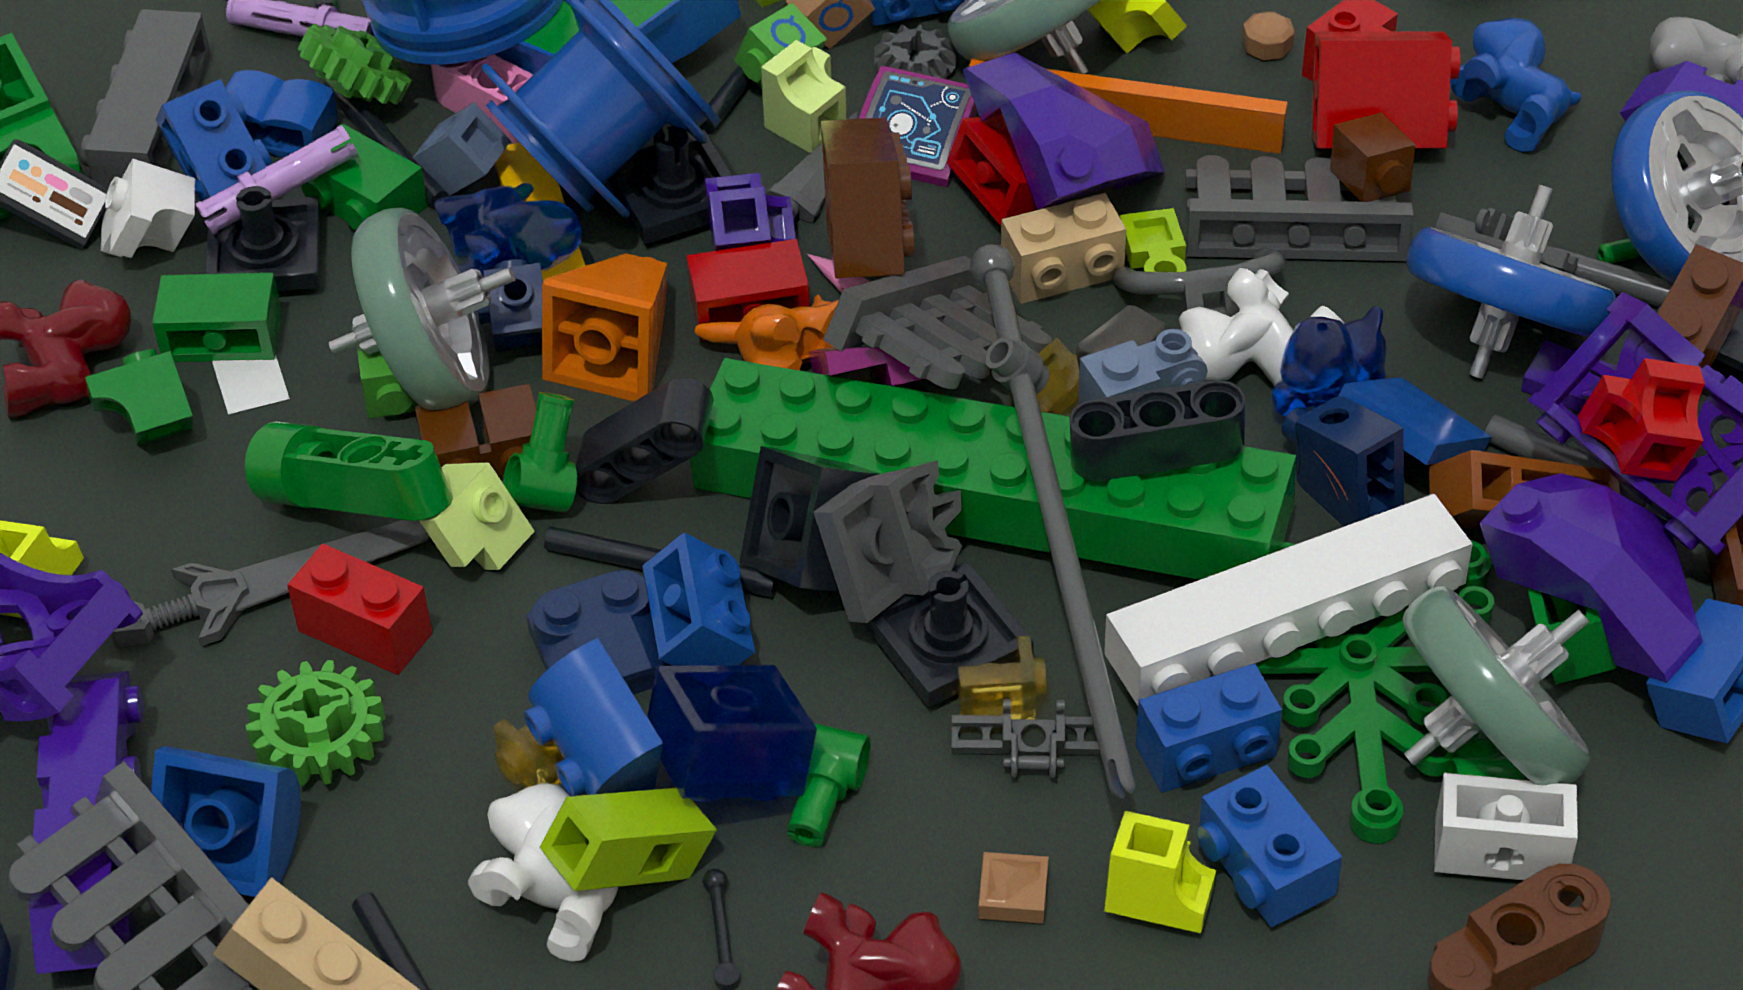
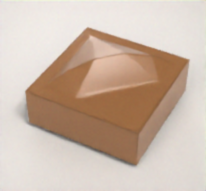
[978,852,1048,924]

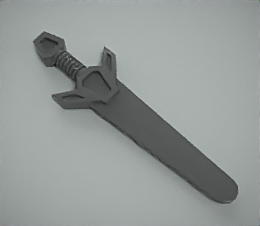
[112,520,431,647]

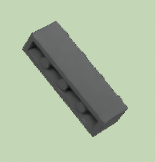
[81,9,210,188]

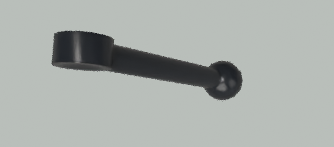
[702,868,741,990]

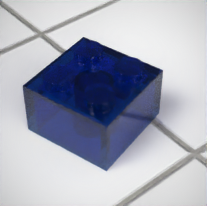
[647,665,817,802]

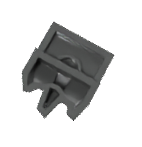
[814,460,962,623]

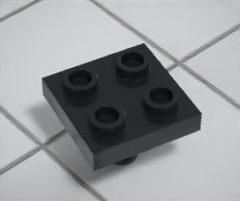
[608,126,732,244]
[205,186,321,292]
[865,561,1034,708]

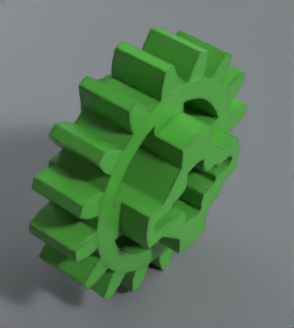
[298,24,412,105]
[245,660,385,786]

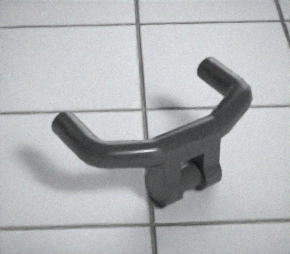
[1113,247,1285,317]

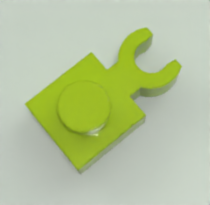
[1120,208,1186,272]

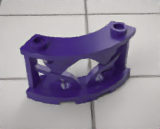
[1527,292,1743,555]
[0,553,143,721]

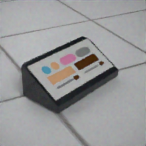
[0,139,108,250]

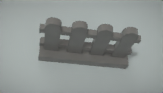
[1185,155,1413,261]
[823,255,1053,389]
[7,762,259,990]

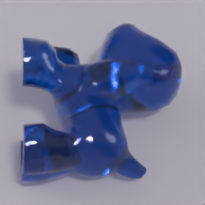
[434,183,582,276]
[1271,306,1387,416]

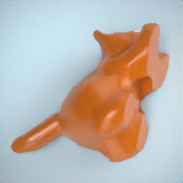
[694,294,839,371]

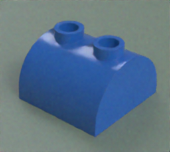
[523,638,663,796]
[151,746,301,897]

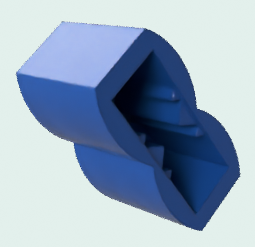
[226,70,338,158]

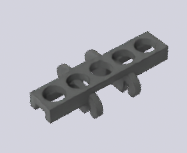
[1435,208,1579,274]
[951,699,1101,779]

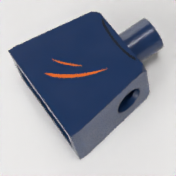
[1281,397,1404,527]

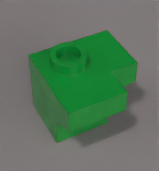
[85,349,193,446]

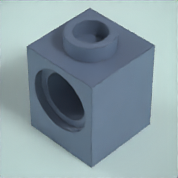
[413,102,511,195]

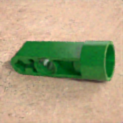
[245,421,453,521]

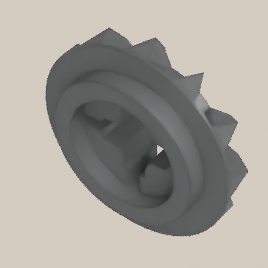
[874,23,957,79]

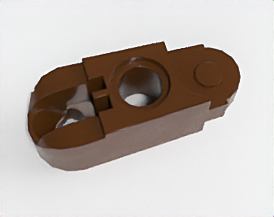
[1428,863,1611,990]

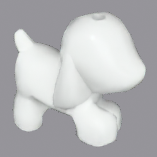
[1179,268,1348,405]
[468,783,618,962]

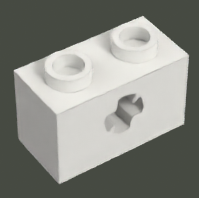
[1434,773,1578,880]

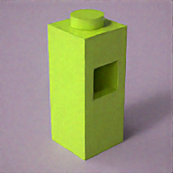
[539,787,717,891]

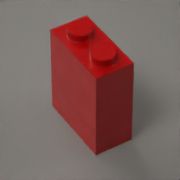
[1311,31,1460,148]

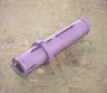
[226,0,375,37]
[196,125,358,235]

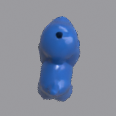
[1450,18,1581,152]

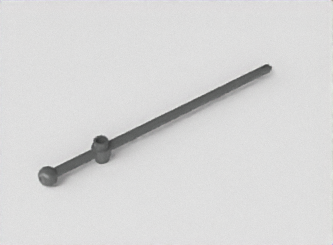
[970,244,1135,799]

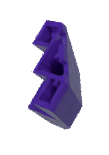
[963,52,1166,210]
[1480,473,1703,683]

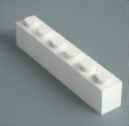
[1104,494,1472,705]

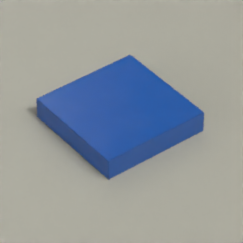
[1338,377,1492,465]

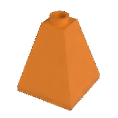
[542,253,667,402]

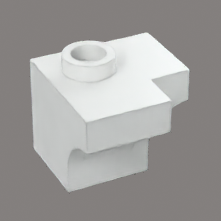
[101,159,195,258]

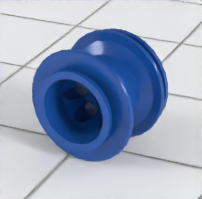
[482,0,721,218]

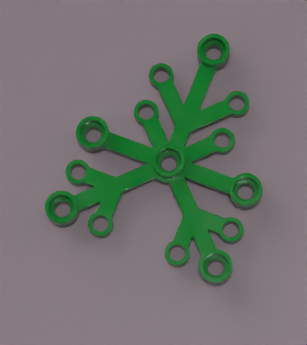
[1255,540,1494,844]

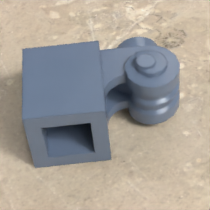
[1078,329,1208,405]

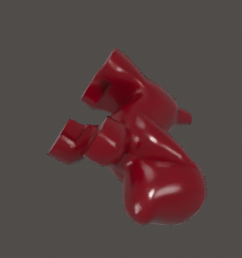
[0,280,132,418]
[777,892,961,990]

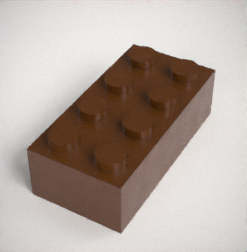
[821,117,914,279]

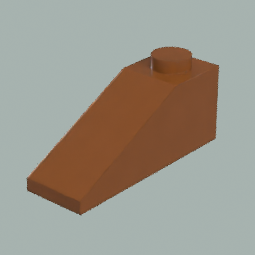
[1429,450,1620,531]

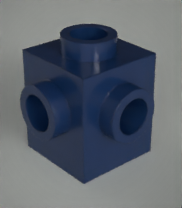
[478,259,544,352]

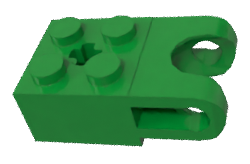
[0,32,84,220]

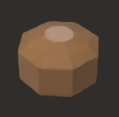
[1242,12,1295,61]

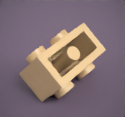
[1001,193,1126,304]

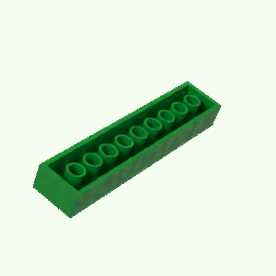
[689,358,1296,580]

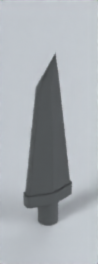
[767,111,858,223]

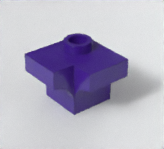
[705,173,796,251]

